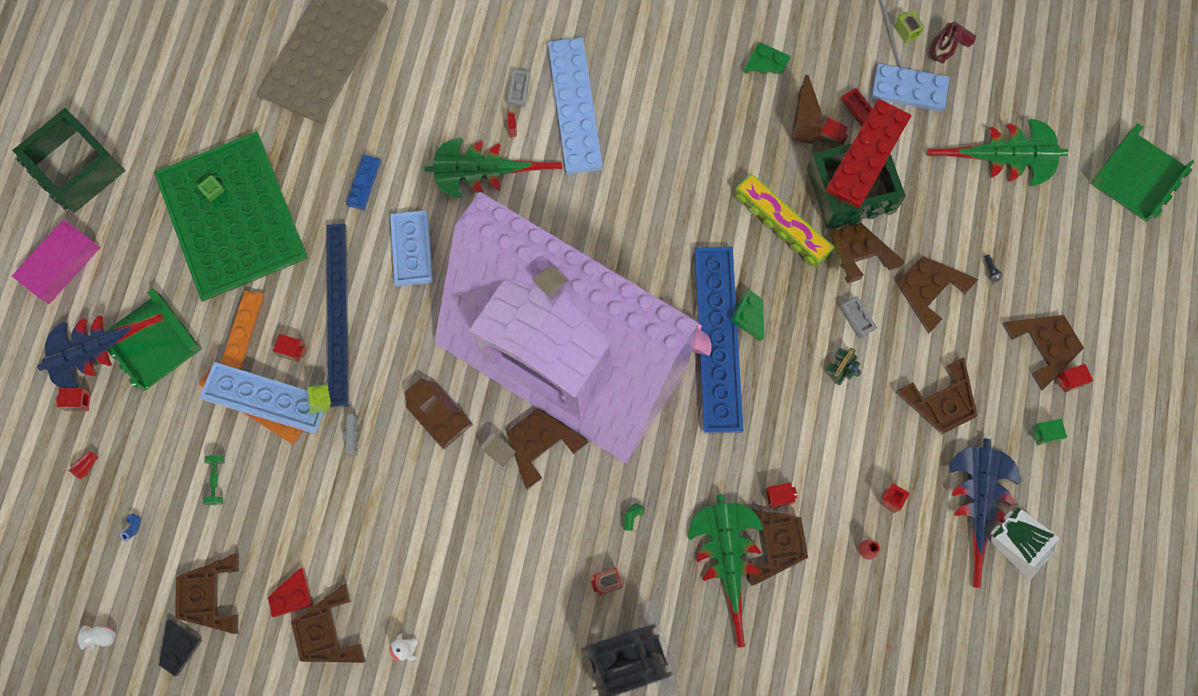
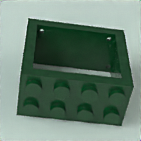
[12,108,125,213]
[807,144,906,229]

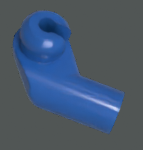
[120,513,141,541]

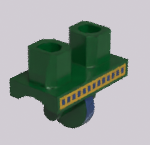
[826,347,861,386]

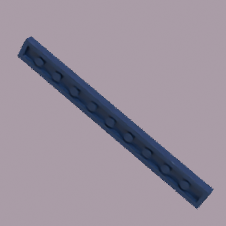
[327,223,350,408]

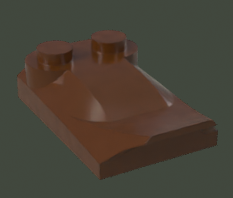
[405,378,473,450]

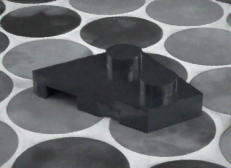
[159,619,202,676]

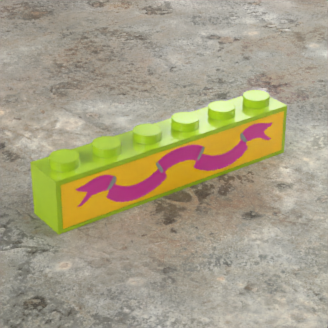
[735,173,834,268]

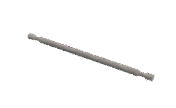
[880,0,901,67]

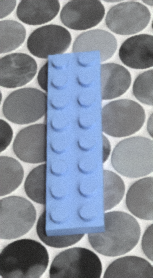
[548,37,603,174]

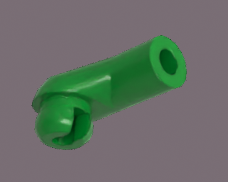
[623,503,645,531]

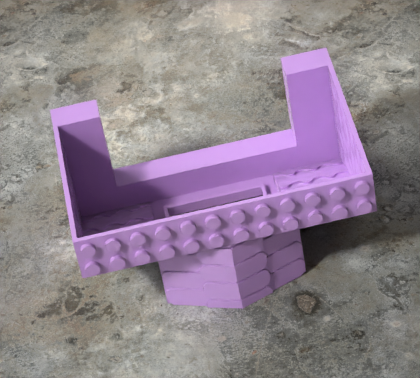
[434,192,699,463]

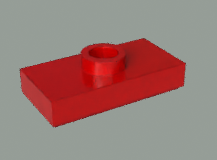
[840,88,872,127]

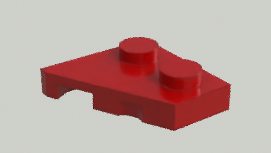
[268,567,313,618]

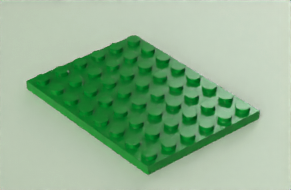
[154,131,309,302]

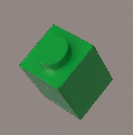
[1032,419,1067,446]

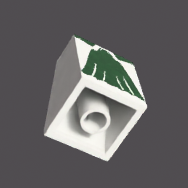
[991,507,1060,580]

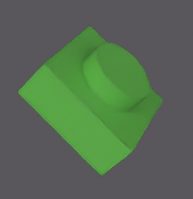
[197,175,225,202]

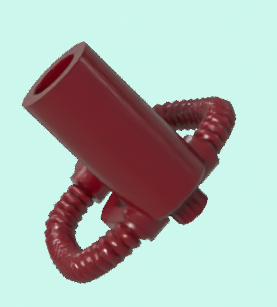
[930,21,976,64]

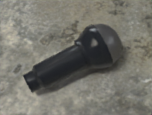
[984,254,1002,282]

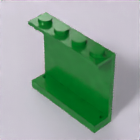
[1090,123,1194,222]
[106,288,202,391]

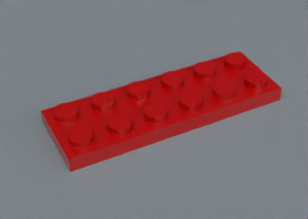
[825,98,912,208]

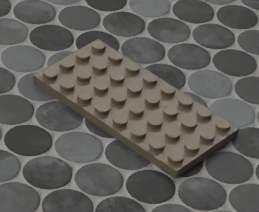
[257,0,388,125]

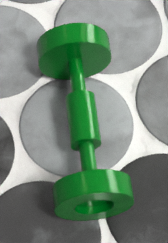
[202,455,225,505]

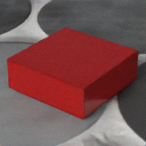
[507,112,517,137]

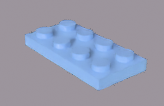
[871,63,950,112]
[390,210,433,287]

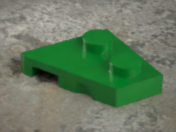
[743,42,791,74]
[731,289,764,341]

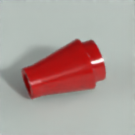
[68,450,99,480]
[859,540,880,560]

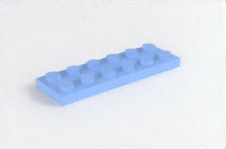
[200,362,324,434]

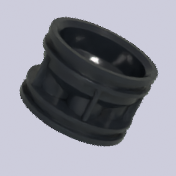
[580,623,673,696]

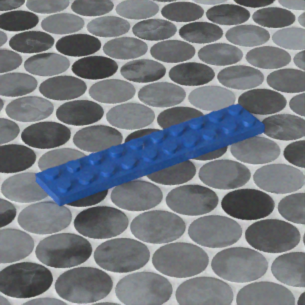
[695,247,744,434]

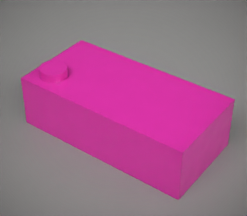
[12,219,100,304]

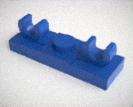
[346,155,381,211]

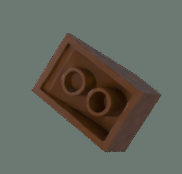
[791,74,823,144]

